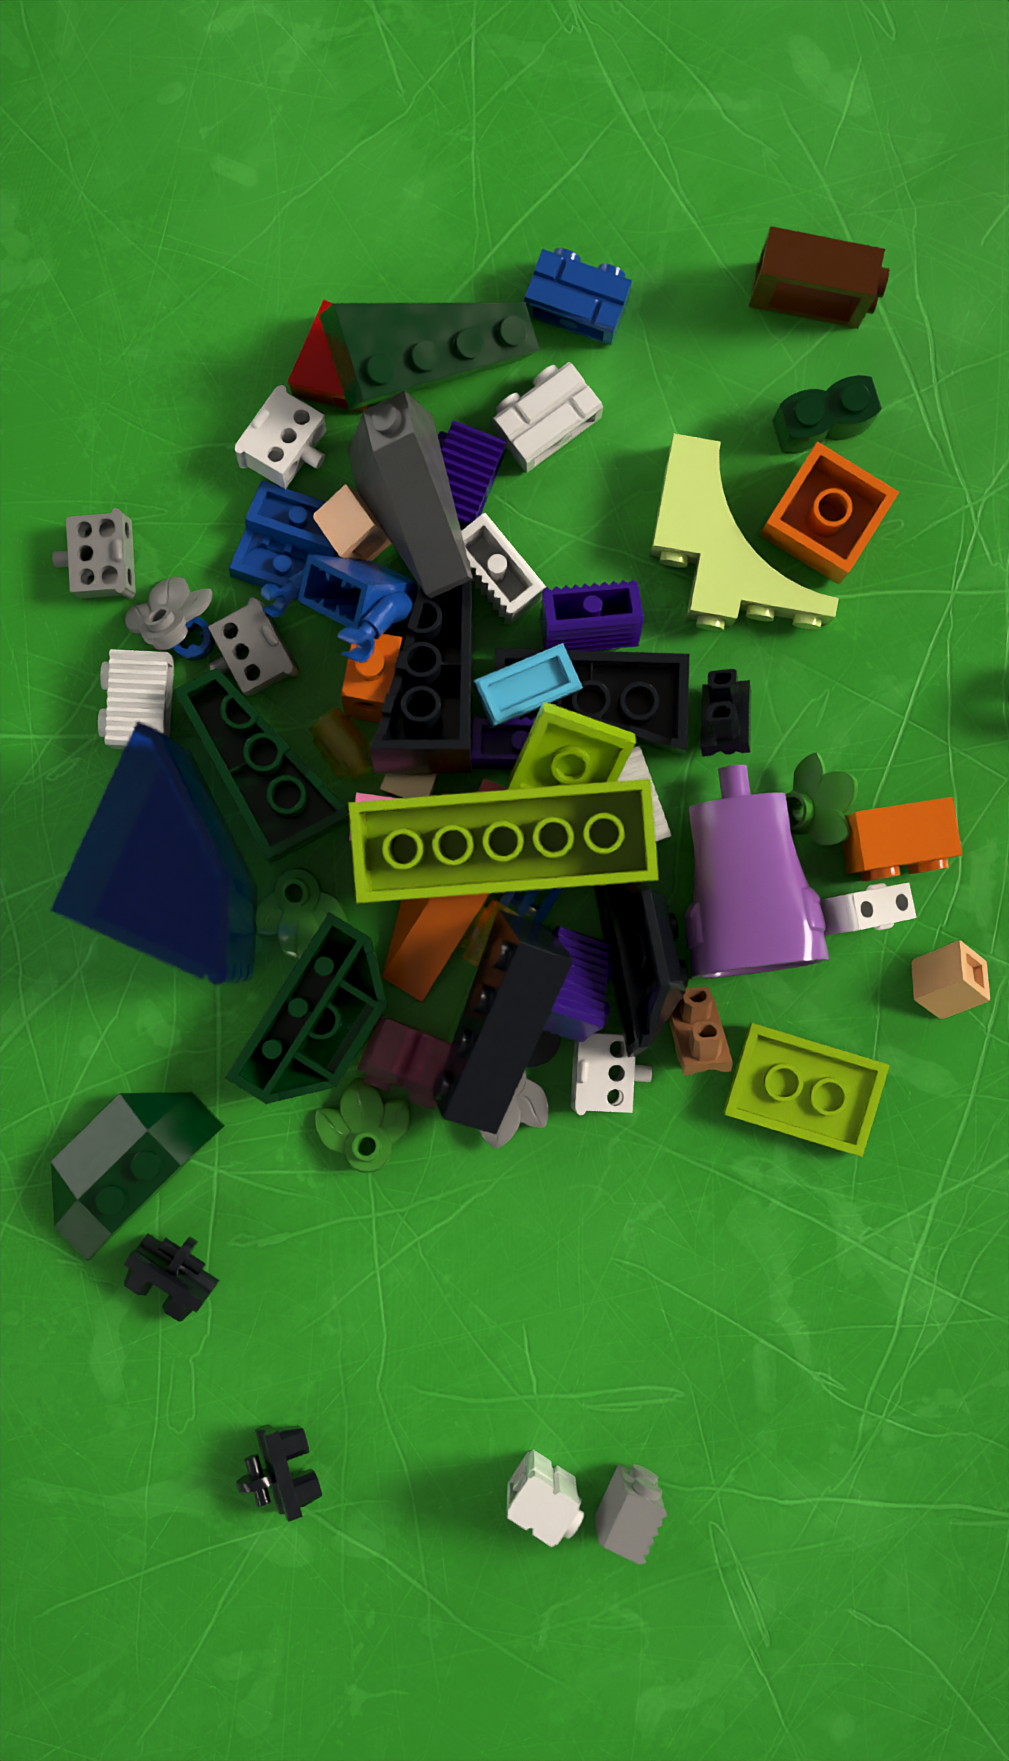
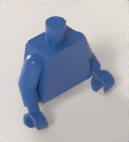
[261,555,418,663]

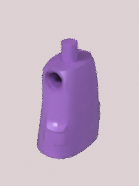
[684,765,830,979]

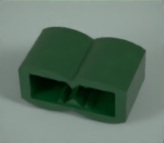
[772,375,882,453]

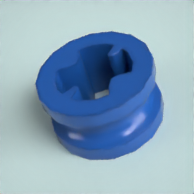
[172,616,215,660]

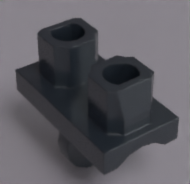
[700,669,752,757]
[124,1234,219,1322]
[236,1425,322,1522]

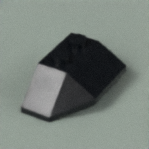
[593,881,688,1058]

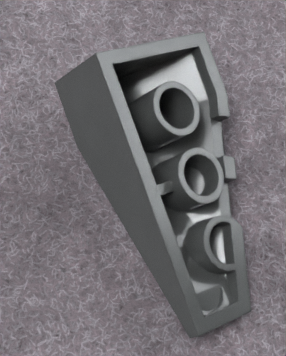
[348,390,473,598]

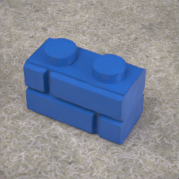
[524,248,632,345]

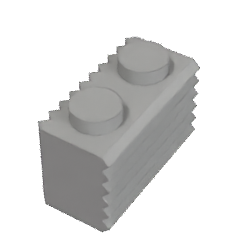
[594,1464,667,1565]

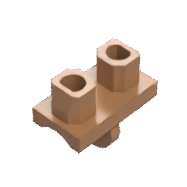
[668,986,733,1076]

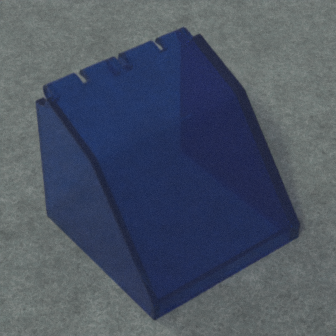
[50,721,258,984]

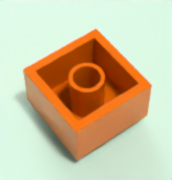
[759,441,899,585]
[842,797,962,882]

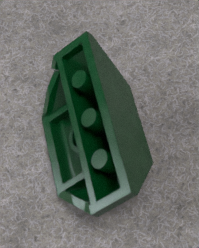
[225,912,388,1104]
[51,1092,225,1261]

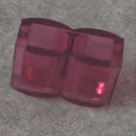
[357,1015,452,1110]

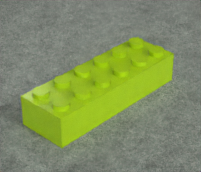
[349,779,659,903]

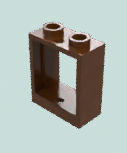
[748,226,889,329]

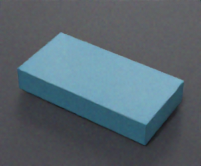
[472,643,583,728]

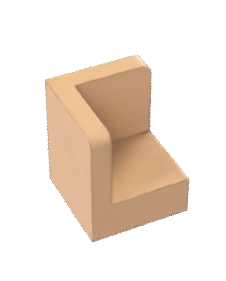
[313,484,391,561]
[911,940,990,1019]

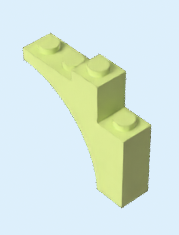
[650,433,839,631]

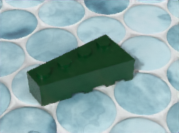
[319,302,539,410]
[174,667,350,865]

